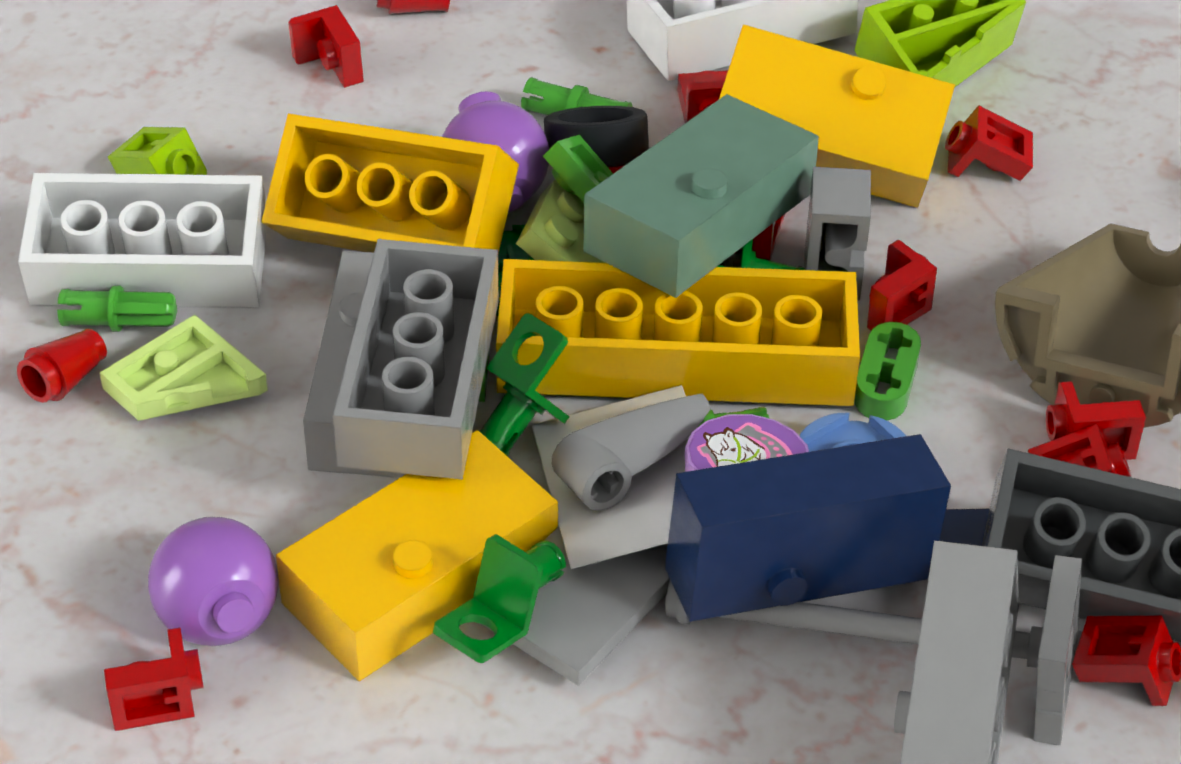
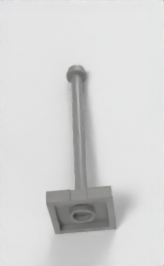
[665,555,1082,745]

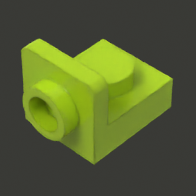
[107,127,207,175]

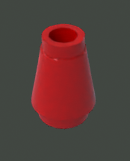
[17,328,107,403]

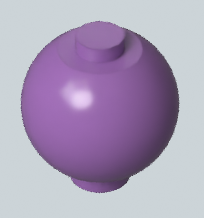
[442,91,549,213]
[148,517,279,646]

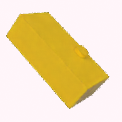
[719,24,955,208]
[261,113,519,253]
[276,430,558,681]

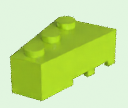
[854,0,1026,88]

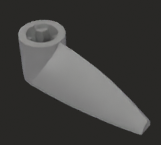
[551,393,711,511]

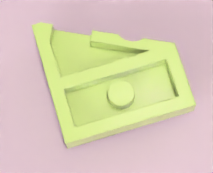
[516,180,605,263]
[99,315,268,421]

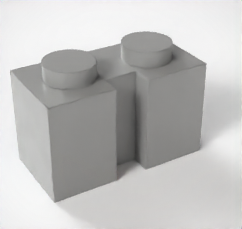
[804,166,871,300]

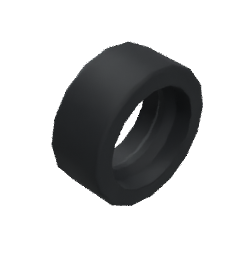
[544,106,649,167]

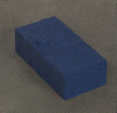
[665,434,951,622]

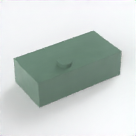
[583,94,819,298]

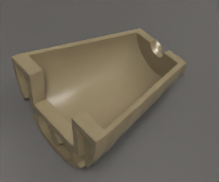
[995,223,1181,428]

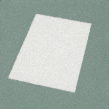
[532,385,690,569]

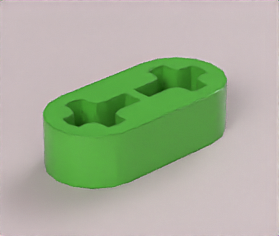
[854,322,921,420]

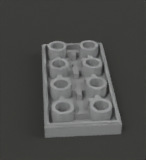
[481,527,670,686]

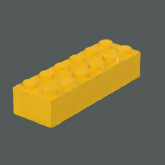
[496,259,860,406]

